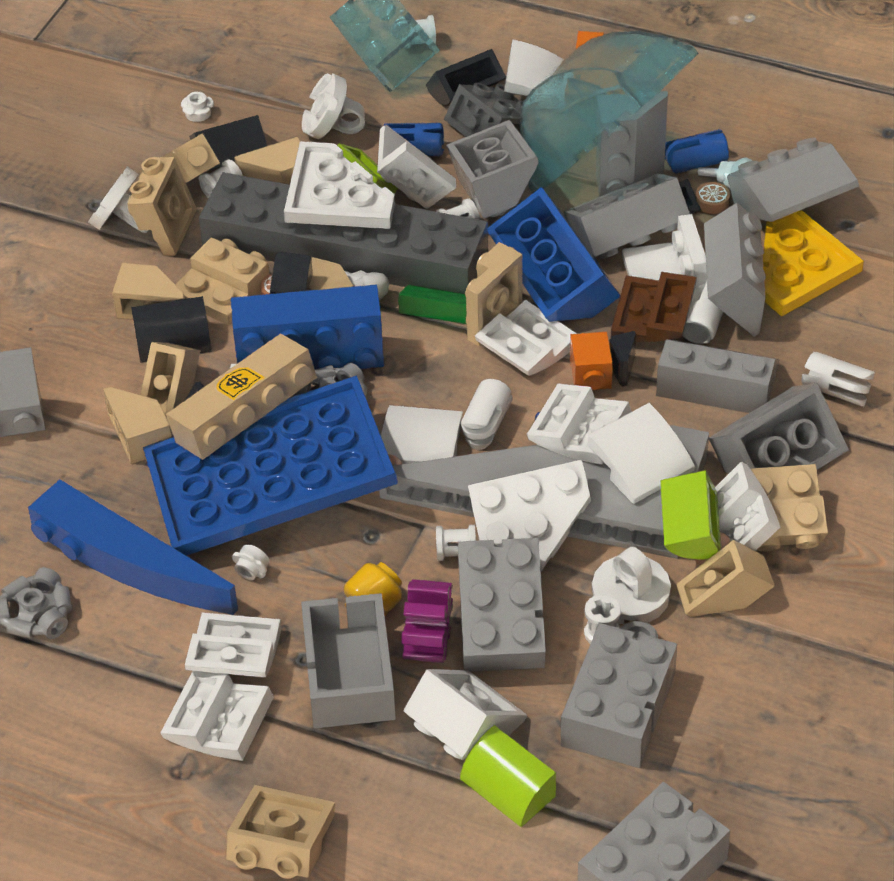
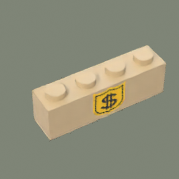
[166,333,317,460]

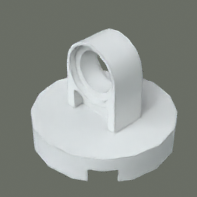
[302,73,365,139]
[88,166,148,233]
[592,547,671,624]

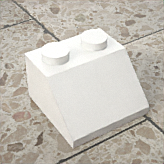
[403,669,527,760]

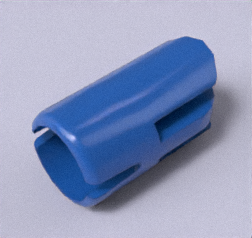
[384,123,444,156]
[665,129,729,174]

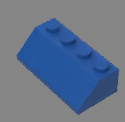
[488,187,620,322]

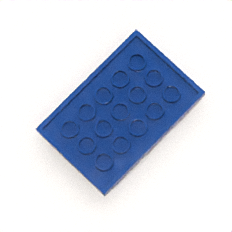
[143,375,398,556]

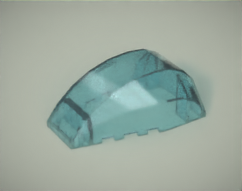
[519,31,699,193]

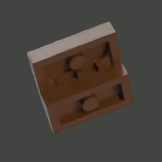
[611,272,697,342]

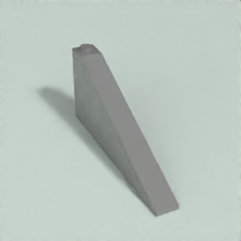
[379,425,709,559]

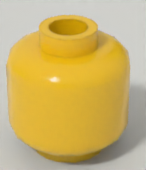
[343,562,403,616]

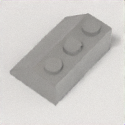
[596,91,668,197]
[447,120,539,218]
[727,138,859,222]
[564,173,690,259]
[704,203,766,337]
[656,340,780,413]
[0,347,45,437]
[709,383,849,474]

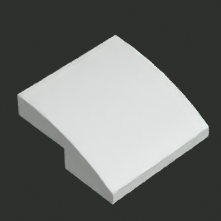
[504,40,573,114]
[475,300,577,376]
[527,384,632,464]
[587,403,695,504]
[381,405,463,464]
[715,462,780,551]
[185,612,281,677]
[161,671,274,761]

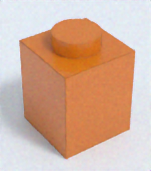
[570,332,612,390]

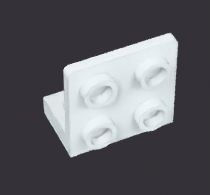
[377,125,456,209]
[622,214,707,289]

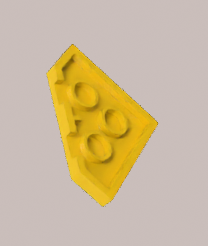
[763,210,864,316]

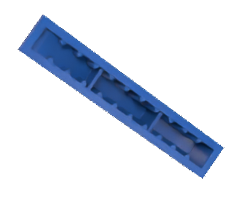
[28,479,238,615]

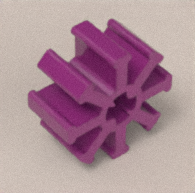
[402,579,453,663]

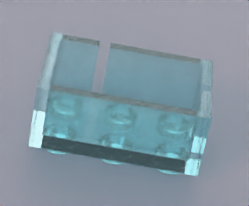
[329,0,440,93]

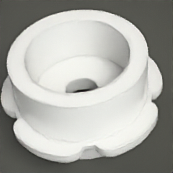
[181,92,214,122]
[232,545,270,580]

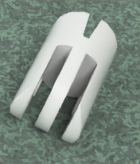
[683,281,723,345]
[801,352,875,407]
[461,379,513,450]

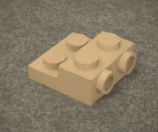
[127,157,197,256]
[175,237,269,325]
[465,242,522,346]
[751,464,828,552]
[226,785,335,879]

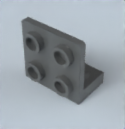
[444,83,544,137]

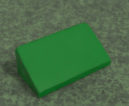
[398,285,467,324]

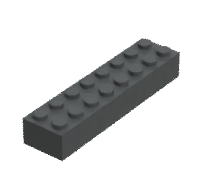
[199,172,488,294]

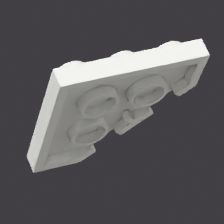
[284,141,395,229]
[468,460,591,572]

